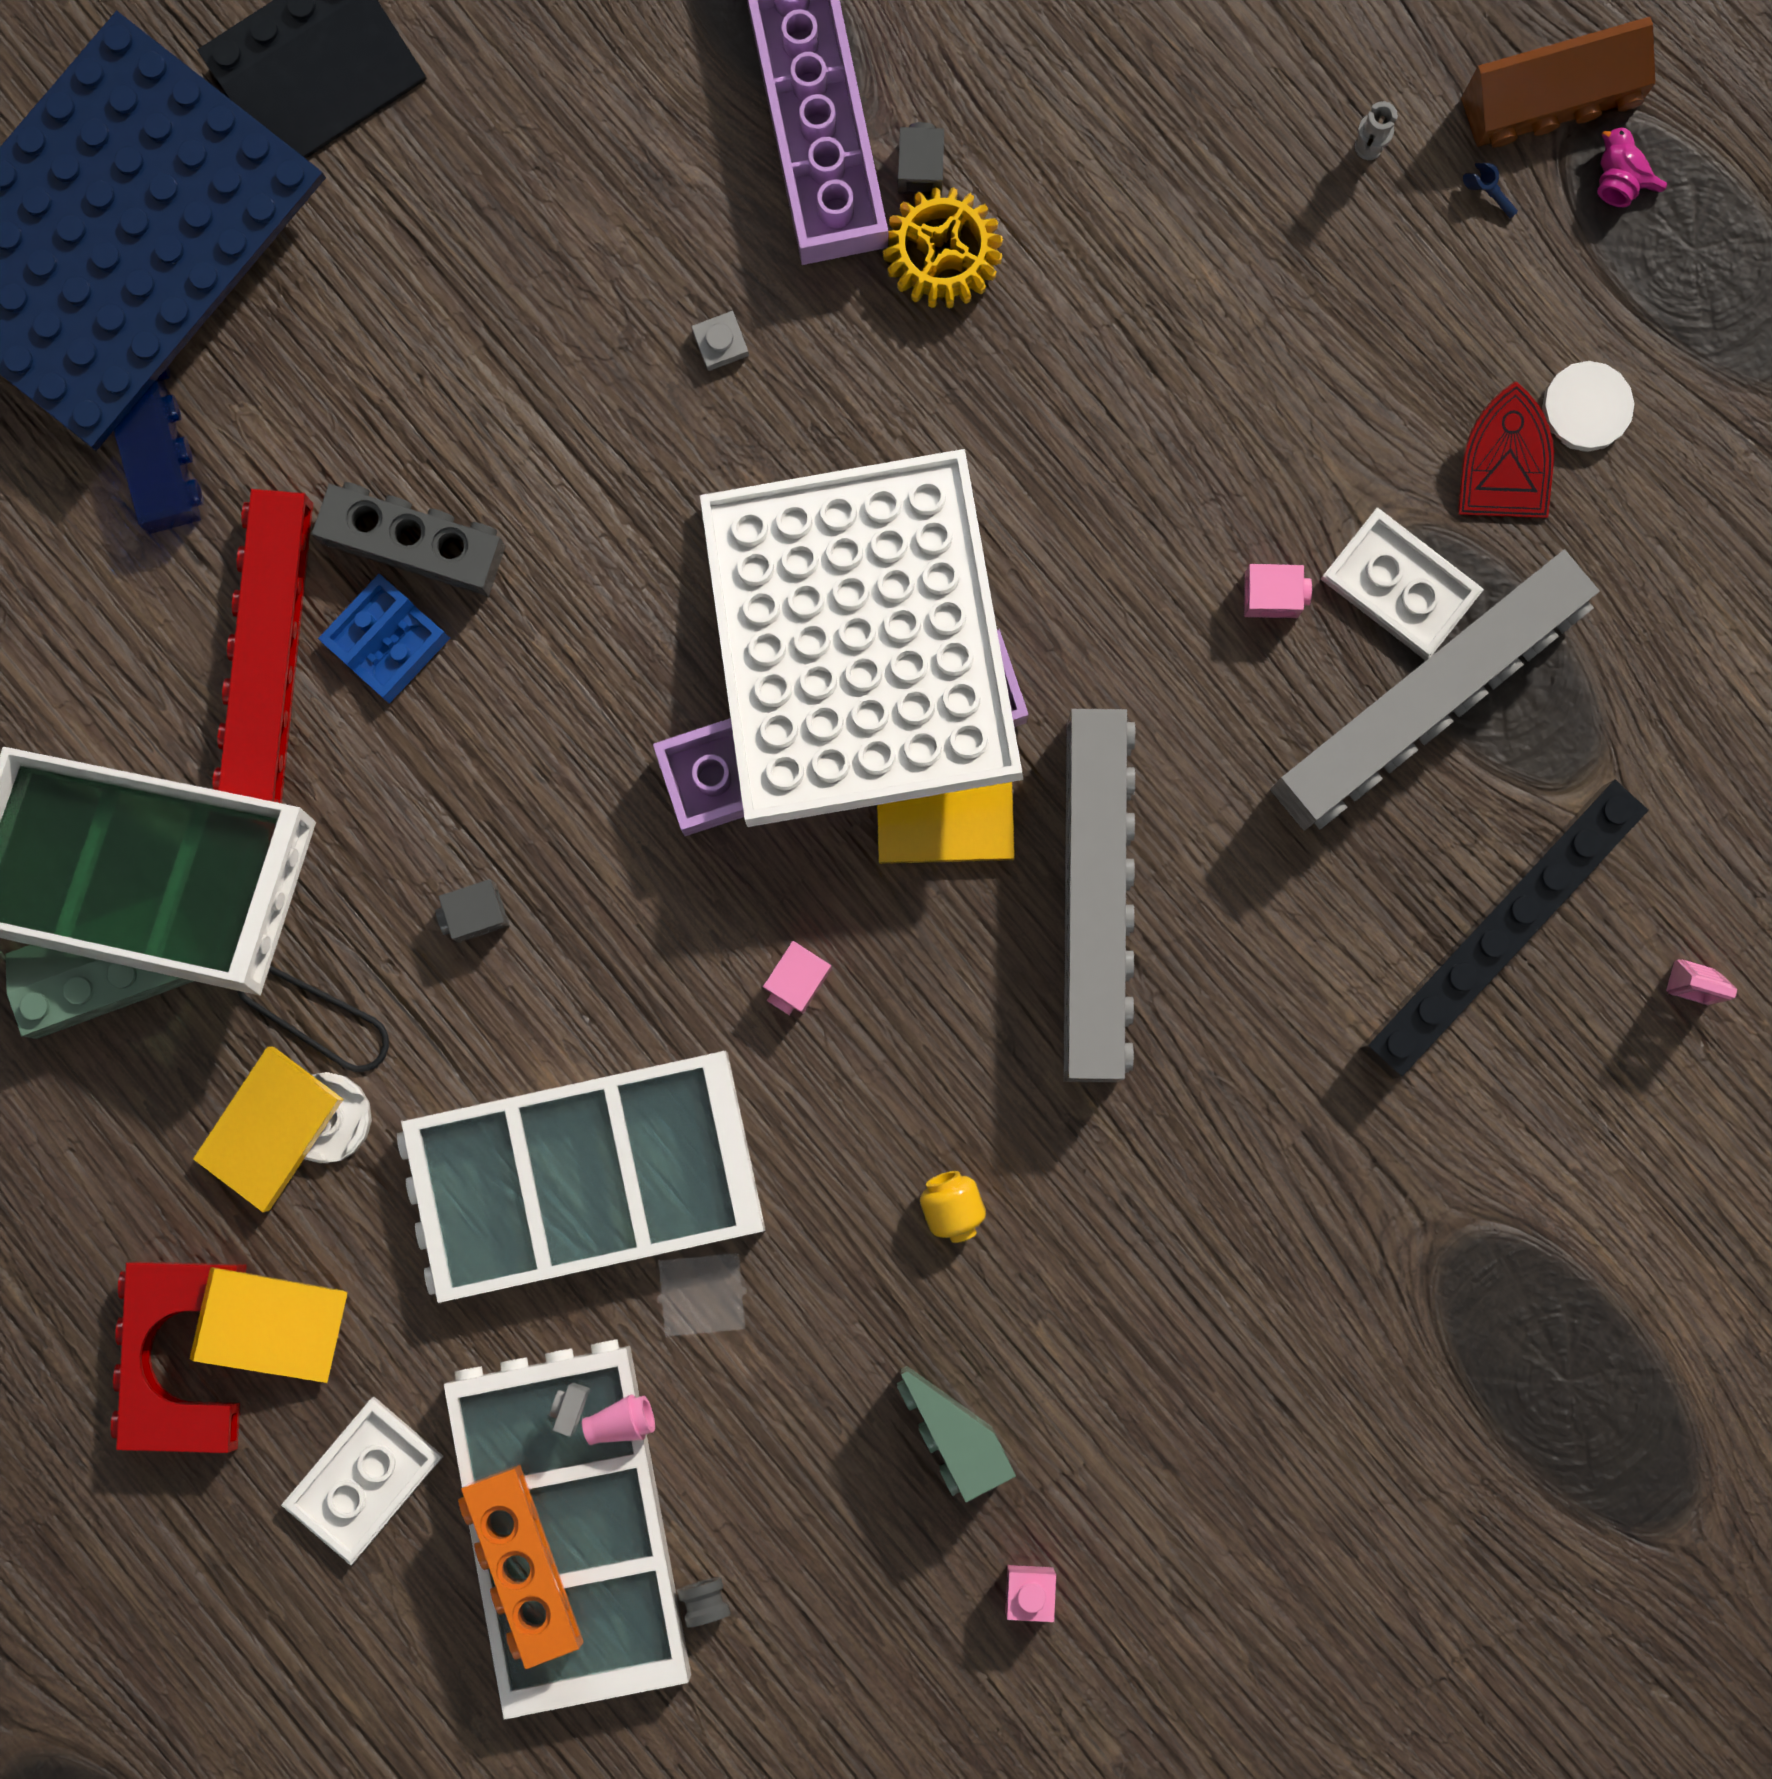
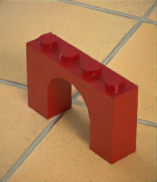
[111,1261,247,1453]

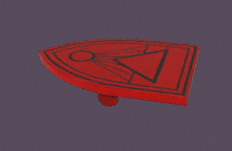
[1458,381,1554,518]

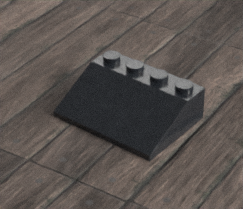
[197,0,427,158]

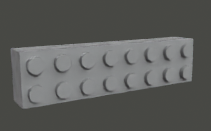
[1270,549,1600,831]
[1063,709,1135,1082]

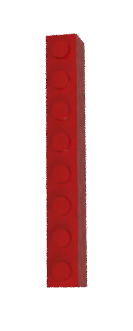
[208,489,313,855]

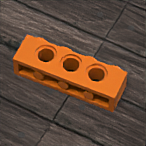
[458,1465,584,1670]

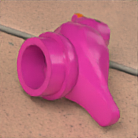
[1597,128,1667,207]

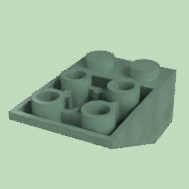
[897,1366,1016,1502]

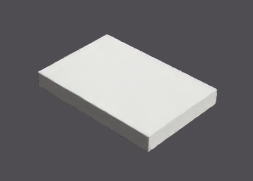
[1321,507,1484,660]
[281,1397,443,1565]

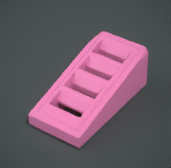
[1666,959,1737,1005]

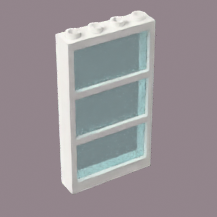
[397,1051,766,1303]
[444,1339,691,1719]

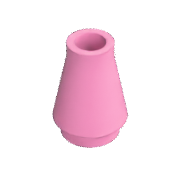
[582,1394,655,1445]

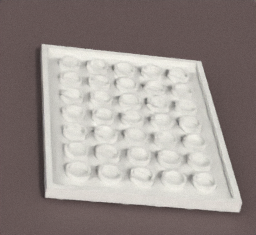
[700,449,1023,827]

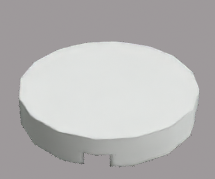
[1542,361,1634,452]
[304,1072,372,1163]

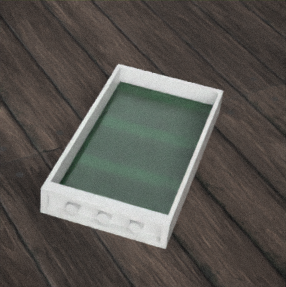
[0,747,316,996]

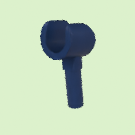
[1463,163,1518,218]

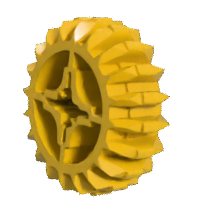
[883,187,1003,309]

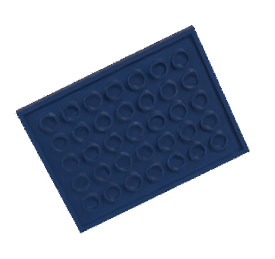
[0,10,326,451]

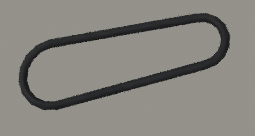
[236,965,389,1072]

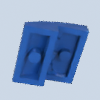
[318,574,450,704]

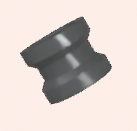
[677,1577,731,1627]

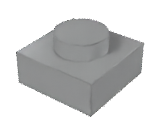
[691,311,749,371]
[549,1382,591,1437]

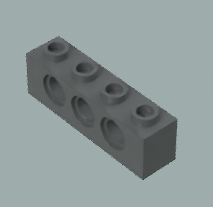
[312,482,506,597]

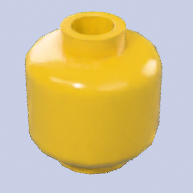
[920,1171,986,1243]

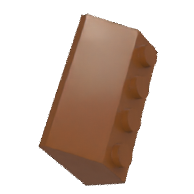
[1461,17,1655,148]

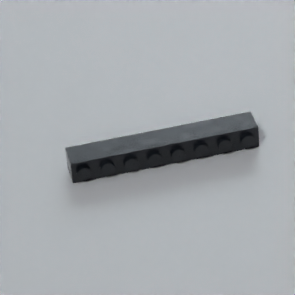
[1360,779,1649,1079]

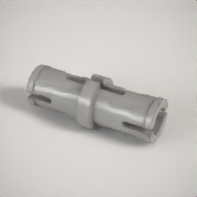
[1355,101,1398,160]

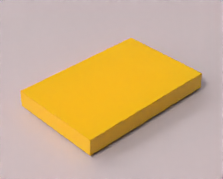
[877,782,1014,864]
[193,1046,344,1212]
[189,1267,348,1383]

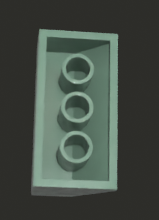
[6,895,205,1039]

